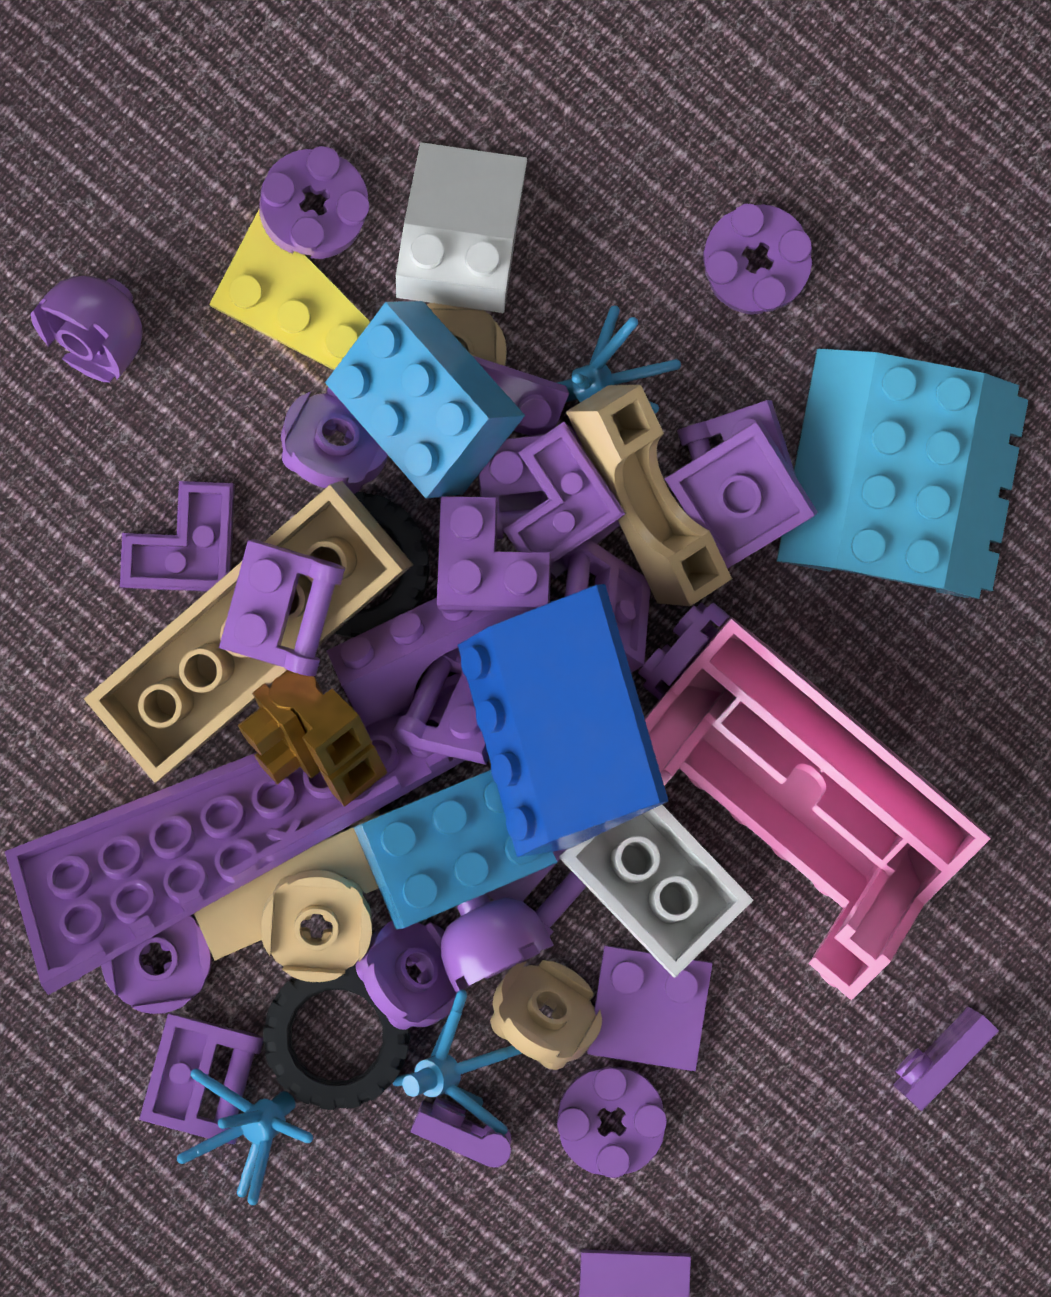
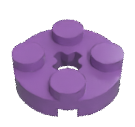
[259,146,369,259]
[703,204,812,314]
[281,387,388,494]
[638,602,731,700]
[101,914,212,1014]
[356,921,457,1030]
[557,1066,667,1178]

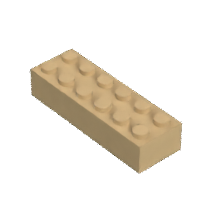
[84,481,413,783]

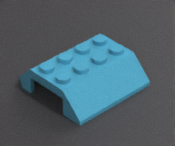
[777,349,1028,599]

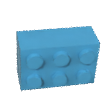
[325,301,525,499]
[353,770,557,929]

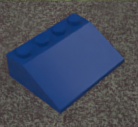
[457,584,668,858]

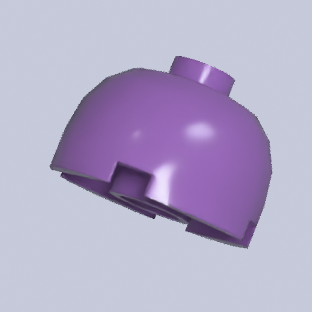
[31,276,143,382]
[441,893,554,993]

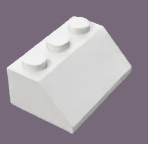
[559,805,753,978]

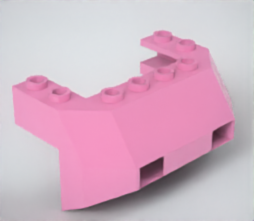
[645,617,991,1000]

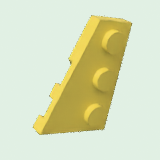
[209,210,370,370]

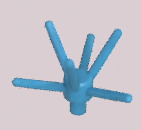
[557,305,681,413]
[392,990,522,1135]
[177,1068,313,1205]

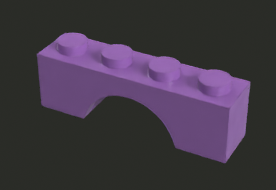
[327,597,528,727]

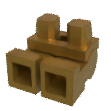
[238,670,388,807]

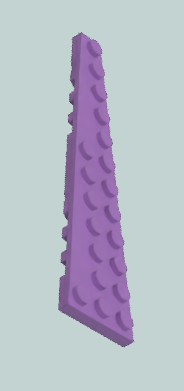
[5,673,465,995]

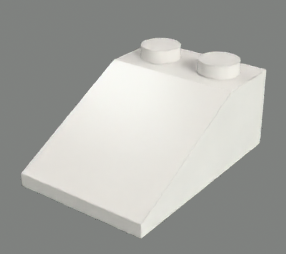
[396,142,527,313]

